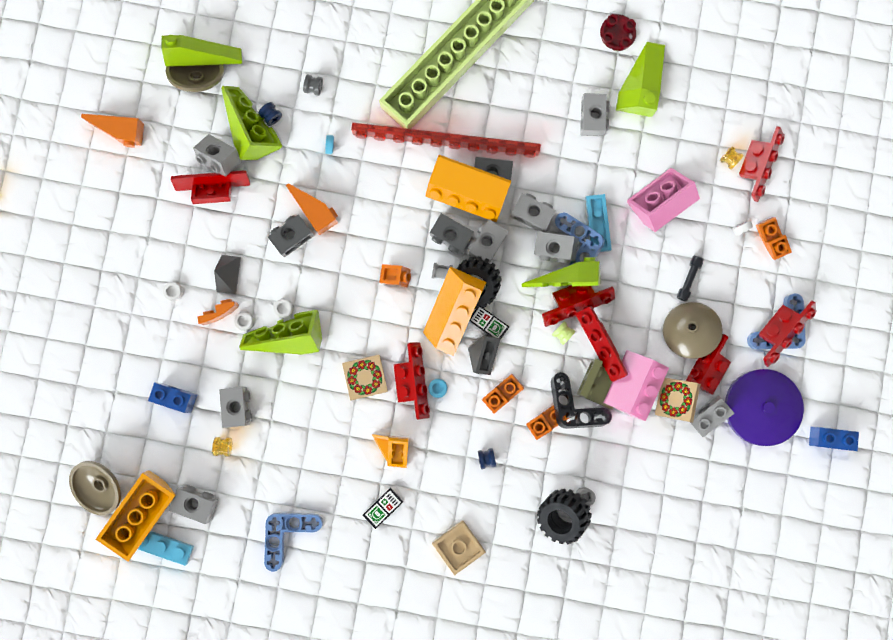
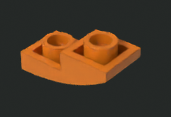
[756,217,792,260]
[197,299,239,325]
[481,373,524,414]
[526,405,569,440]

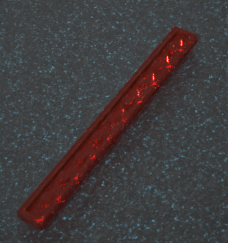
[351,122,541,158]

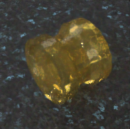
[719,146,744,170]
[212,437,233,457]

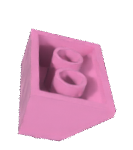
[627,168,700,232]
[603,350,669,421]

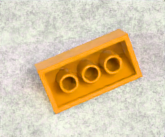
[425,155,511,222]
[423,266,486,356]
[95,470,176,562]

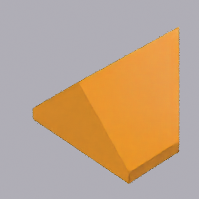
[372,434,409,468]

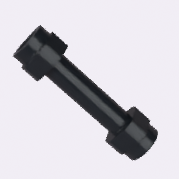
[676,255,704,302]

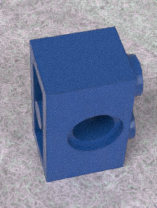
[148,382,198,413]
[809,426,859,452]

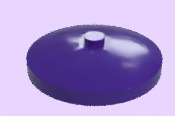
[725,369,804,446]

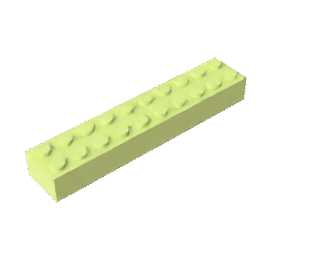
[379,0,534,132]

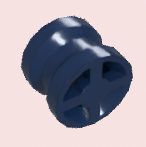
[258,102,283,126]
[477,448,496,470]

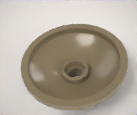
[165,64,224,92]
[663,302,723,359]
[69,461,121,515]

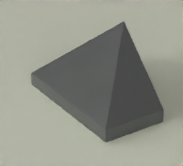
[214,255,241,295]
[468,336,500,375]

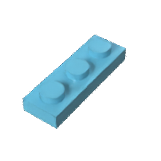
[585,194,612,252]
[138,531,194,566]

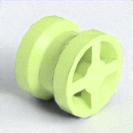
[552,321,576,345]

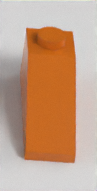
[81,114,144,148]
[285,183,338,235]

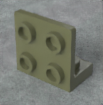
[577,358,613,410]

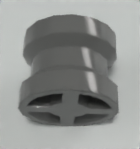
[303,74,323,96]

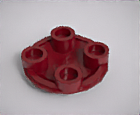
[600,14,636,51]

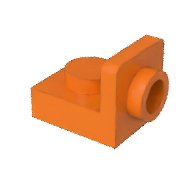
[379,264,411,287]

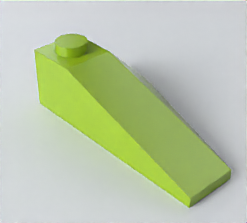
[161,34,242,66]
[615,42,665,117]
[221,86,282,160]
[522,257,601,287]
[239,309,322,355]

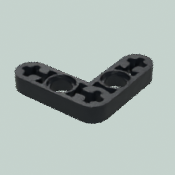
[550,372,612,429]

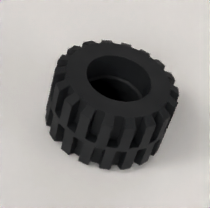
[456,256,502,309]
[537,488,592,545]

